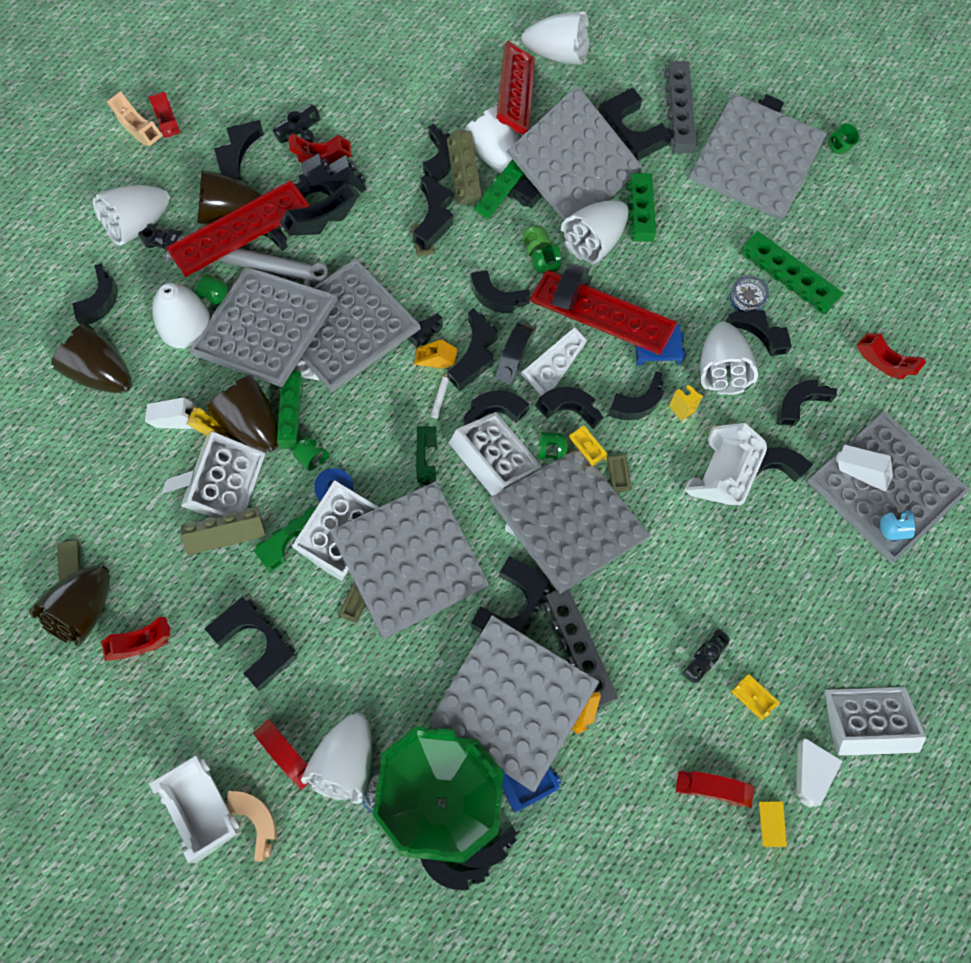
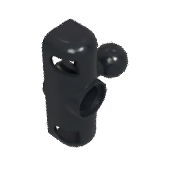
[272,104,321,143]
[682,628,730,683]

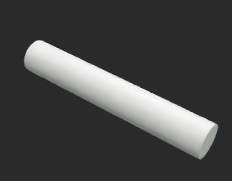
[431,377,449,418]

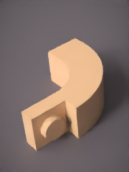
[106,91,163,146]
[226,791,278,862]

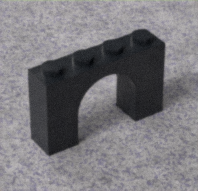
[599,87,672,161]
[470,555,552,633]
[205,596,297,692]

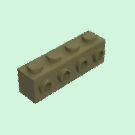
[447,130,482,205]
[180,507,265,555]

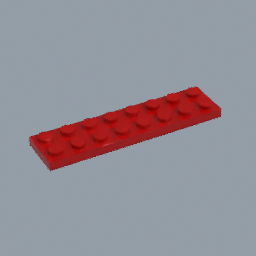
[496,40,535,135]
[166,180,309,278]
[530,270,677,356]

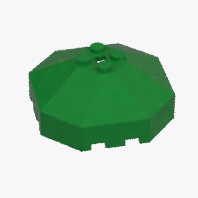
[373,726,504,863]

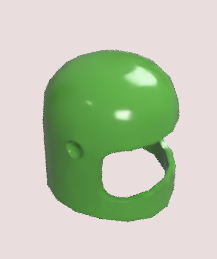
[522,225,552,257]

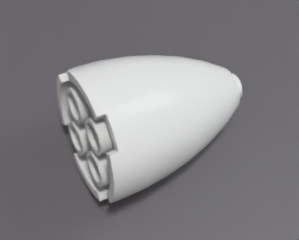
[522,11,589,65]
[464,106,521,174]
[93,185,170,246]
[561,200,628,265]
[152,283,211,348]
[700,322,758,395]
[301,712,372,804]

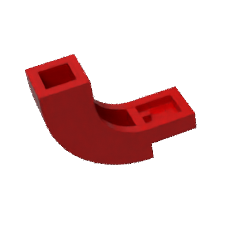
[149,92,180,138]
[289,133,352,164]
[856,333,926,380]
[101,617,170,661]
[253,719,309,790]
[675,771,754,808]

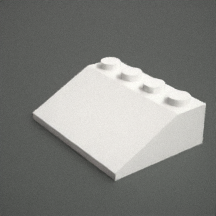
[449,412,542,496]
[181,431,266,517]
[292,480,379,581]
[825,687,926,755]

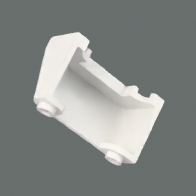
[684,423,767,506]
[149,756,240,863]

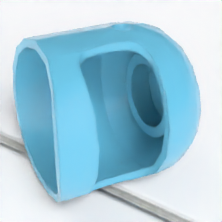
[880,510,915,540]

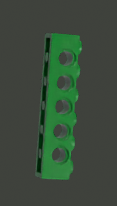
[741,230,843,315]

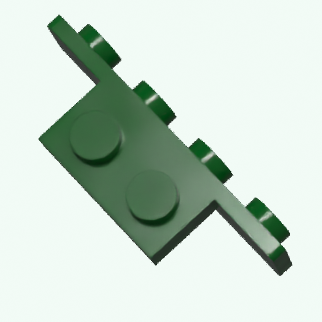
[475,159,524,220]

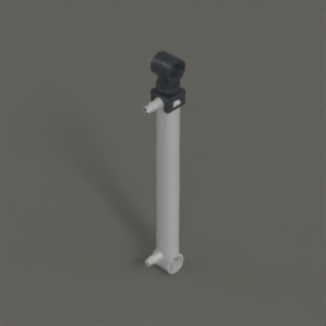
[138,224,329,287]

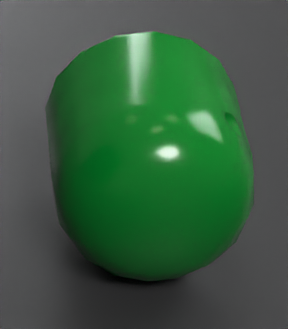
[828,123,860,154]
[531,244,561,273]
[195,274,229,305]
[538,432,568,460]
[293,437,329,471]

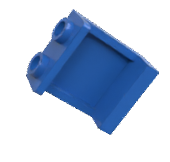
[635,325,685,365]
[502,767,561,813]

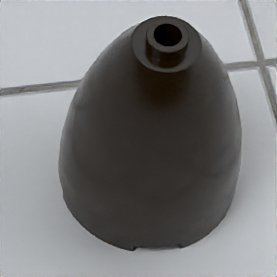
[197,170,262,225]
[51,323,132,393]
[207,375,278,453]
[29,565,110,647]

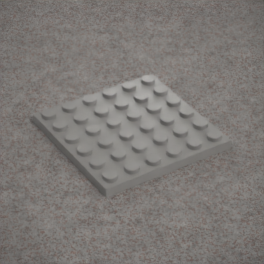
[506,85,642,221]
[689,93,827,221]
[301,258,421,393]
[189,267,338,387]
[807,411,970,564]
[490,449,650,594]
[330,482,490,639]
[429,616,600,792]

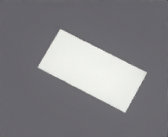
[162,471,193,494]

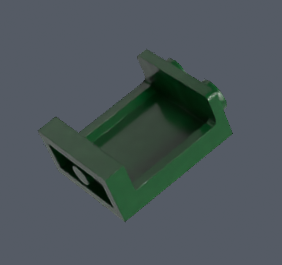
[416,426,437,486]

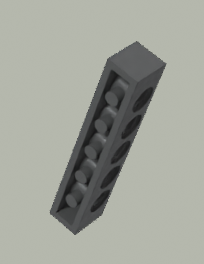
[664,61,696,154]
[543,589,618,709]

